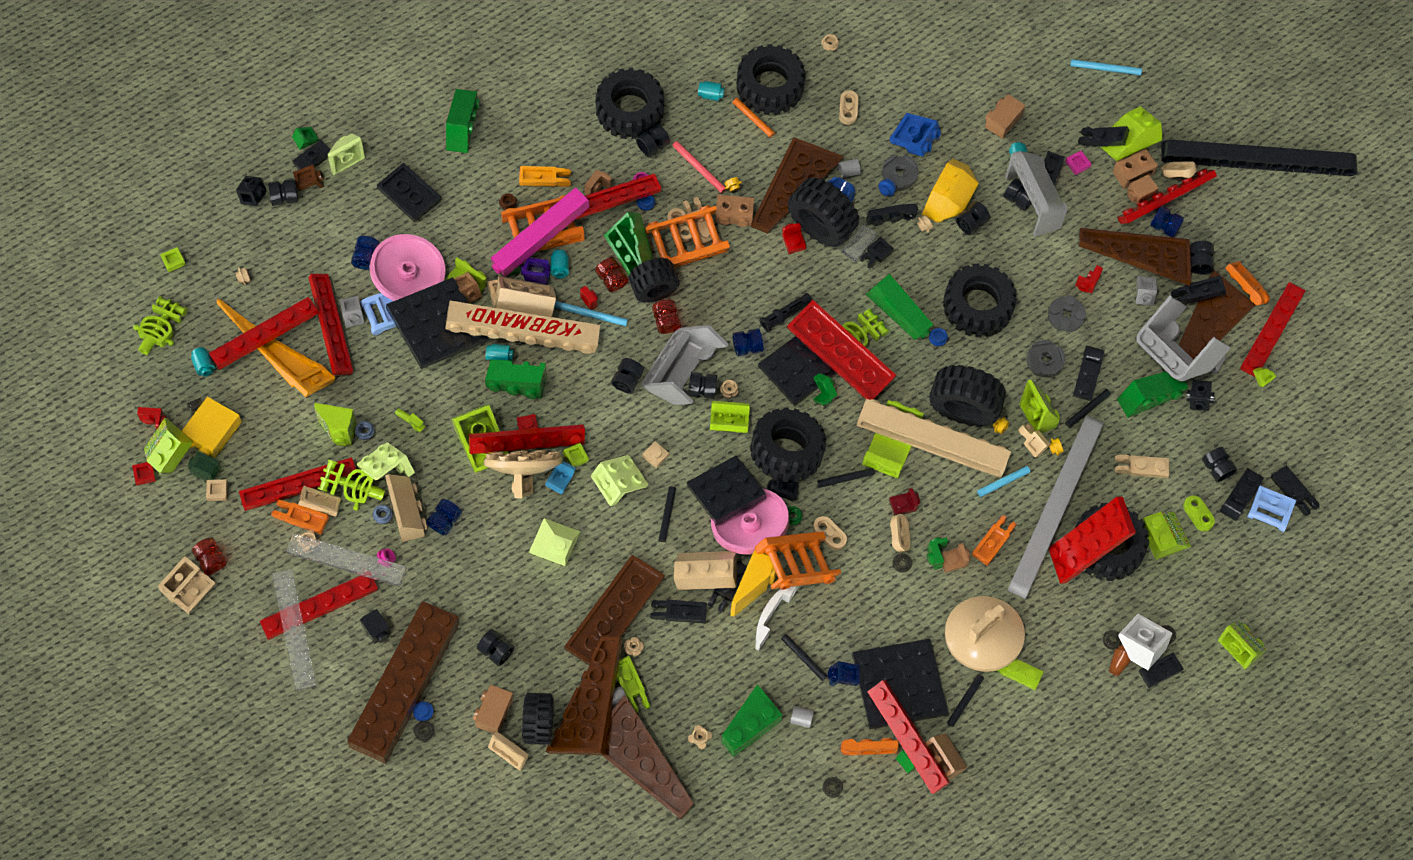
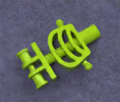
[133,296,188,355]
[842,308,889,348]
[318,459,385,511]

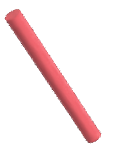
[672,141,726,194]

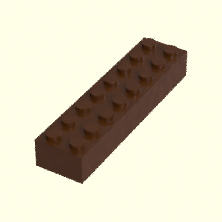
[347,601,459,764]

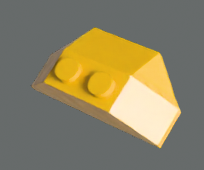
[922,158,979,223]

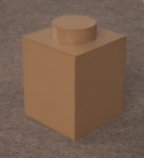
[1127,174,1158,206]

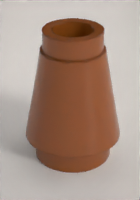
[1108,645,1131,676]

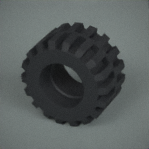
[628,258,680,303]
[522,692,554,745]

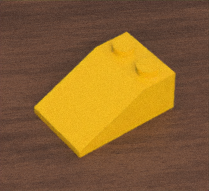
[730,550,777,617]

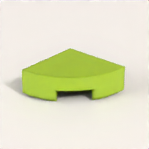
[1253,367,1276,387]

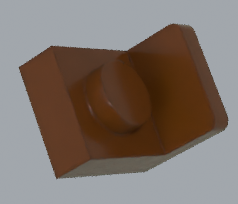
[293,165,324,191]

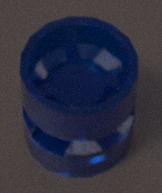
[1150,206,1185,238]
[351,236,380,270]
[732,328,764,357]
[426,499,462,536]

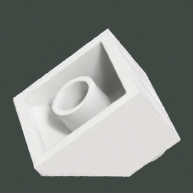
[1119,614,1172,670]

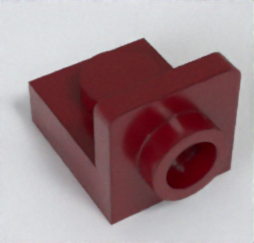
[889,488,920,516]

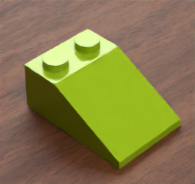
[1100,106,1162,161]
[1019,379,1060,434]
[451,404,509,473]

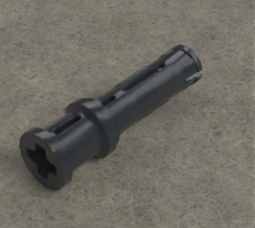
[759,293,812,332]

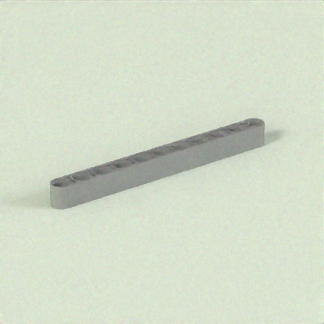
[1007,415,1104,599]

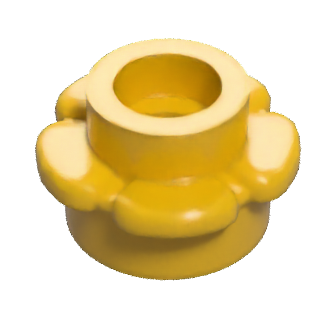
[724,177,742,192]
[993,417,1010,435]
[1049,438,1064,456]

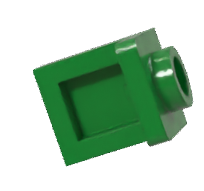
[813,373,838,405]
[927,537,948,570]

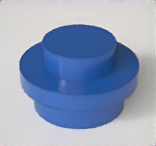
[878,179,896,197]
[637,195,655,211]
[929,328,948,346]
[413,701,433,722]

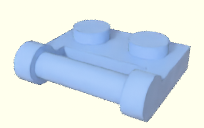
[360,293,396,335]
[1247,486,1296,532]

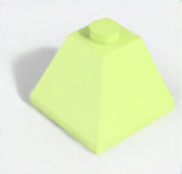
[328,134,365,175]
[529,518,580,566]

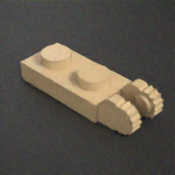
[683,197,713,245]
[1115,455,1169,478]

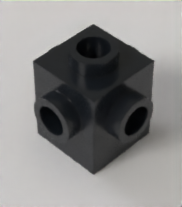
[236,176,267,206]
[1186,380,1215,411]

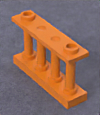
[501,195,585,252]
[645,205,730,268]
[754,531,841,590]

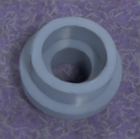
[355,421,375,440]
[373,505,393,524]

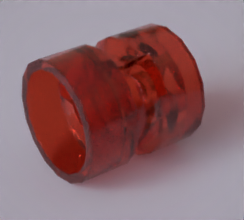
[595,257,629,293]
[652,299,681,334]
[192,538,227,575]

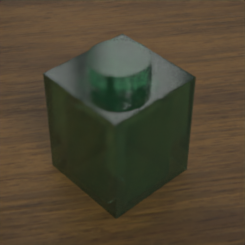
[188,451,221,482]

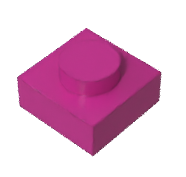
[1065,151,1091,175]

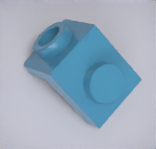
[545,461,576,495]

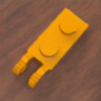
[519,166,571,187]

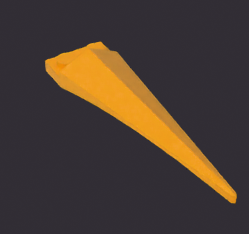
[217,298,335,397]

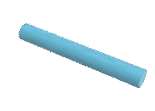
[977,466,1030,497]

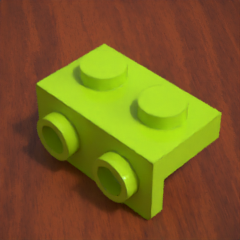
[710,401,750,433]

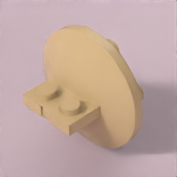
[484,450,562,498]
[945,596,1025,672]

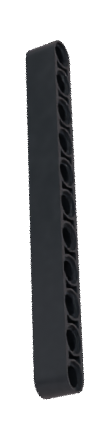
[1161,140,1358,176]

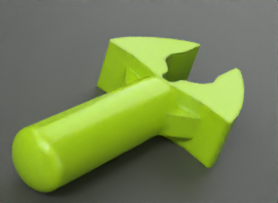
[395,408,426,432]

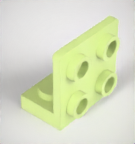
[357,442,415,480]
[591,455,648,506]

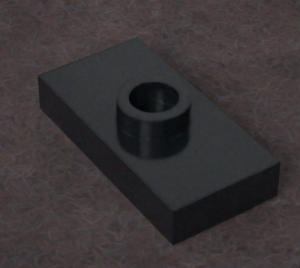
[292,140,330,170]
[1138,652,1184,688]

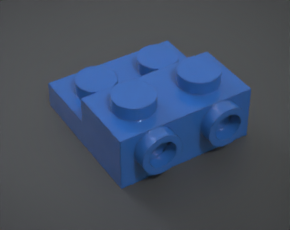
[889,113,941,157]

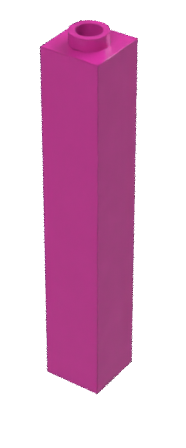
[491,187,589,277]

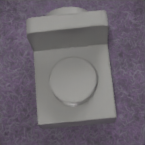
[1135,276,1157,306]
[339,296,364,327]

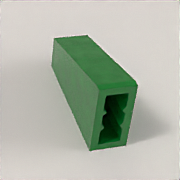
[865,273,933,340]

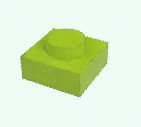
[160,247,186,273]
[562,443,589,467]

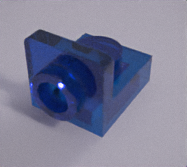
[828,661,860,686]

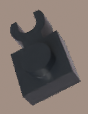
[860,236,894,268]

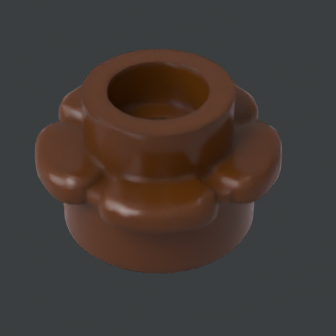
[499,193,517,210]

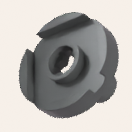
[882,155,918,191]
[1048,295,1086,332]
[1026,340,1065,377]

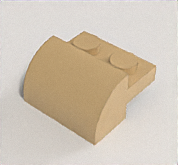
[158,556,215,614]

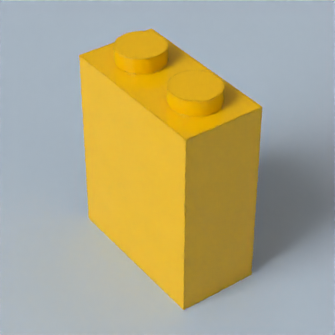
[182,397,242,458]

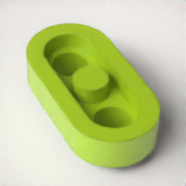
[1183,495,1215,531]

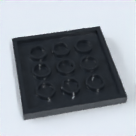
[386,277,489,369]
[852,638,948,730]

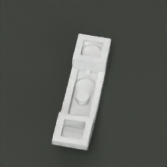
[755,586,799,651]

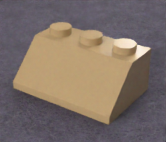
[495,276,556,317]
[385,474,427,542]
[674,551,737,590]

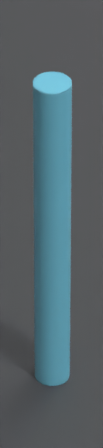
[1070,59,1142,75]
[554,301,628,326]

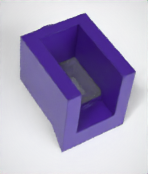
[521,258,551,285]

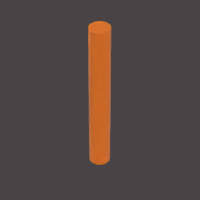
[733,98,775,138]

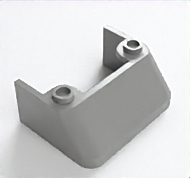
[1005,151,1067,237]
[1137,296,1231,381]
[642,325,729,405]

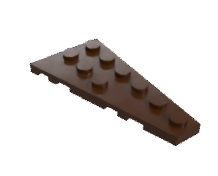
[751,137,844,234]
[1079,228,1191,286]
[1179,270,1255,360]
[545,637,623,755]
[602,695,694,820]

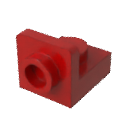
[782,223,806,254]
[1075,265,1103,294]
[137,407,167,430]
[516,414,539,430]

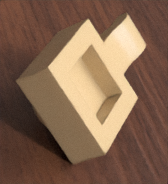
[1018,423,1050,458]

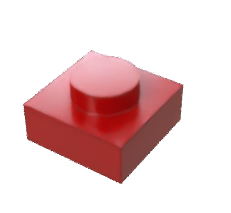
[580,286,598,310]
[132,462,156,486]

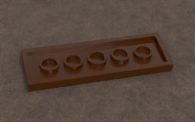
[564,555,665,665]

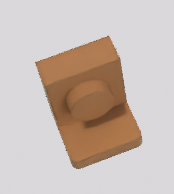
[584,170,612,195]
[454,272,482,303]
[941,543,971,573]

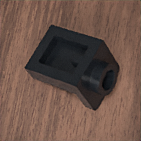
[767,478,799,502]

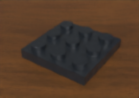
[758,336,837,406]
[686,456,766,525]

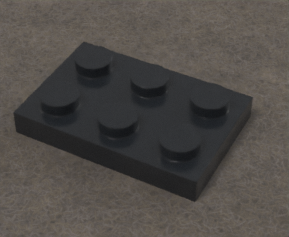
[377,163,442,223]

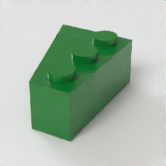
[446,89,480,153]
[603,212,653,275]
[485,360,547,400]
[1117,371,1188,418]
[721,684,782,757]

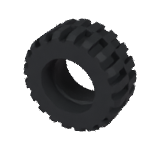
[736,44,806,115]
[596,68,664,139]
[788,177,859,247]
[943,263,1017,337]
[929,365,1006,427]
[750,408,827,482]
[1075,503,1149,581]

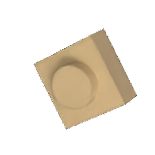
[642,442,669,469]
[206,479,228,501]

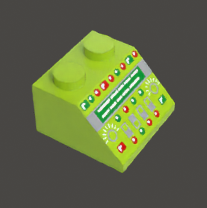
[314,403,357,446]
[144,418,193,473]
[1143,511,1191,560]
[1218,620,1266,669]

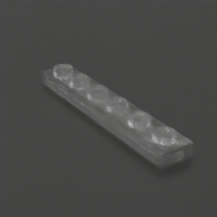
[287,533,407,587]
[272,569,316,691]

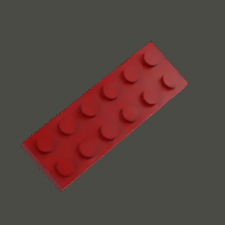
[787,300,896,400]
[1048,496,1136,584]

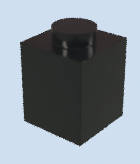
[360,609,391,644]

